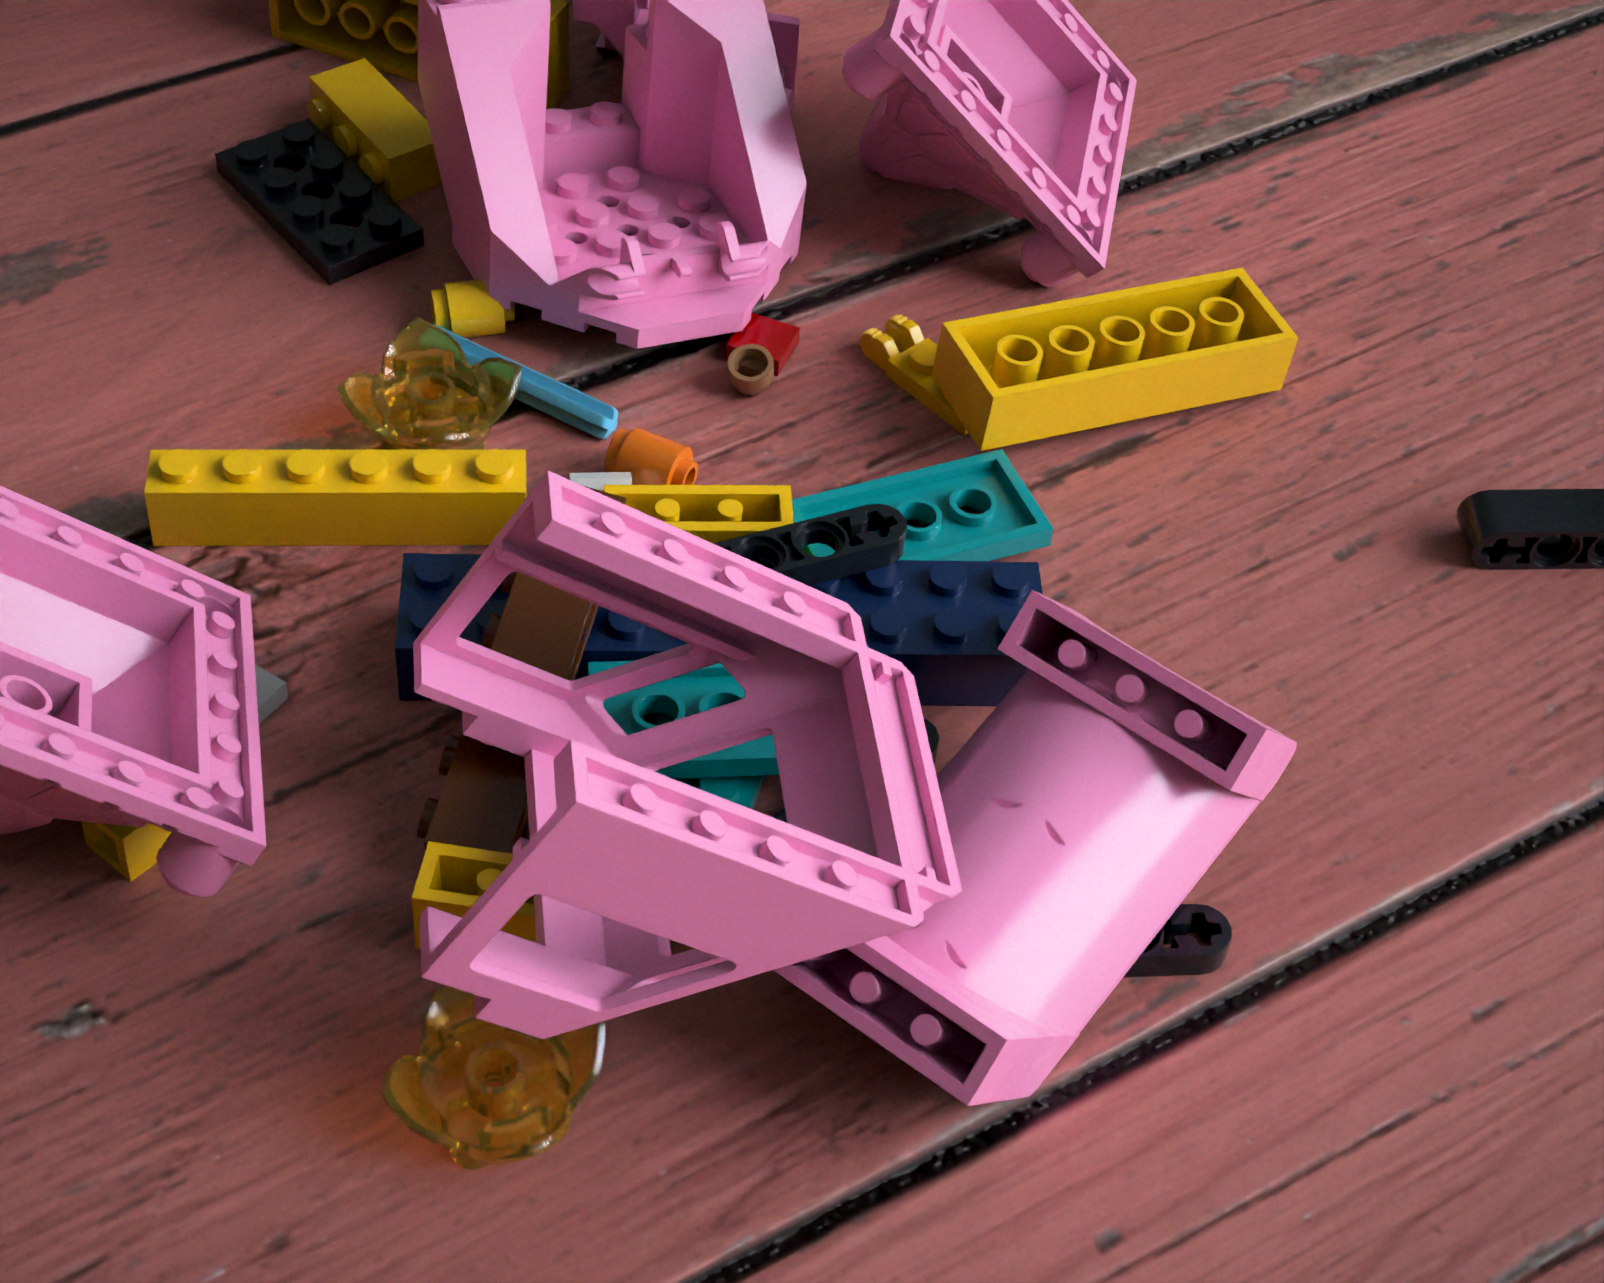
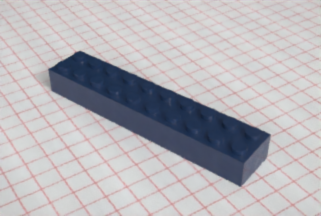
[395,553,1043,706]

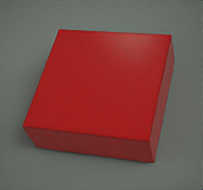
[725,313,800,376]

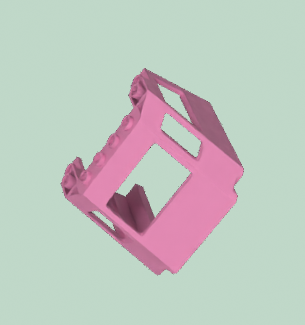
[413,471,962,1039]

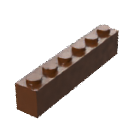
[417,486,626,854]

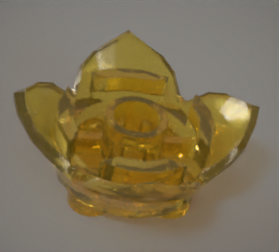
[337,317,522,450]
[382,984,605,1169]

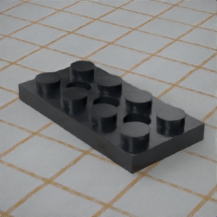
[215,118,424,285]

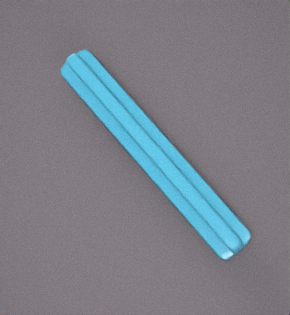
[417,324,618,439]

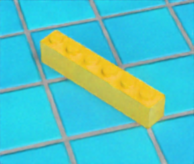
[144,449,527,546]

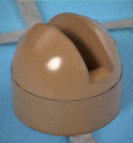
[728,344,774,395]

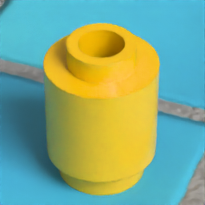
[430,279,515,338]

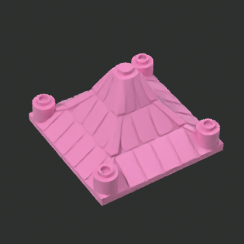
[842,0,1137,288]
[0,486,267,897]

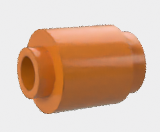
[604,427,698,485]

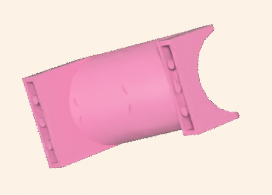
[774,590,1297,1106]

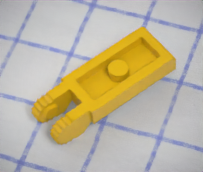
[859,314,968,436]

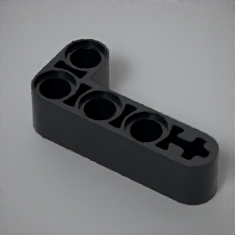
[1456,489,1604,570]

